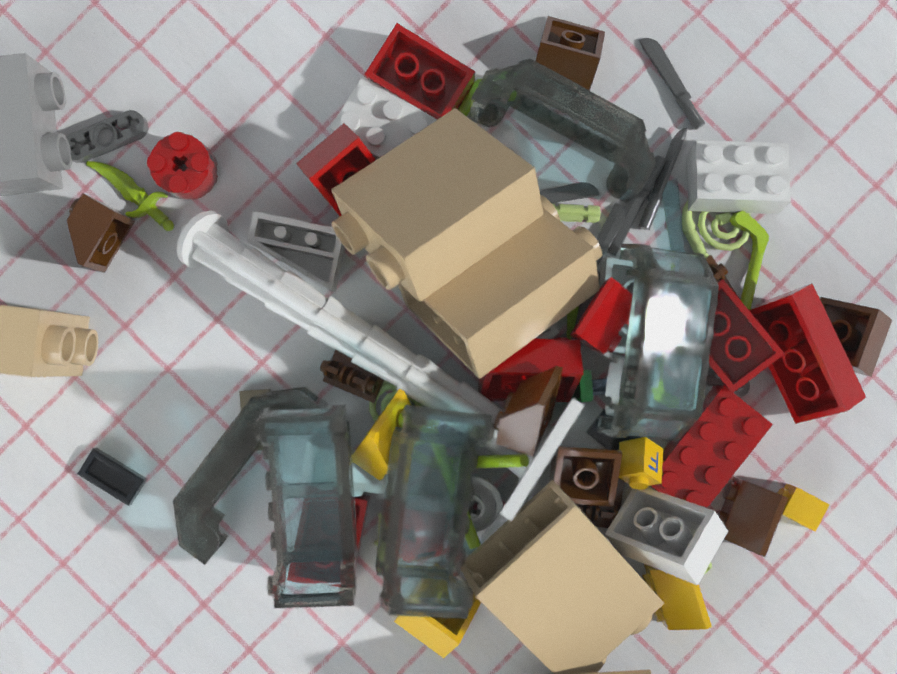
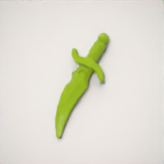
[86,161,175,231]

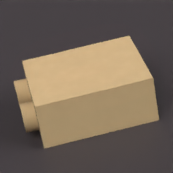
[331,108,544,302]
[398,195,602,379]
[0,305,98,377]
[458,480,664,674]

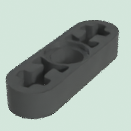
[66,110,149,163]

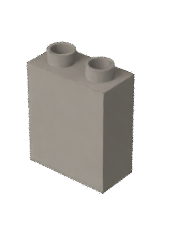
[0,53,72,196]

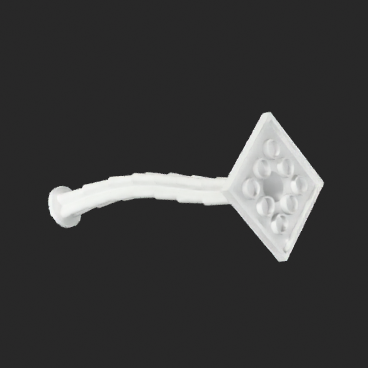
[176,210,585,521]

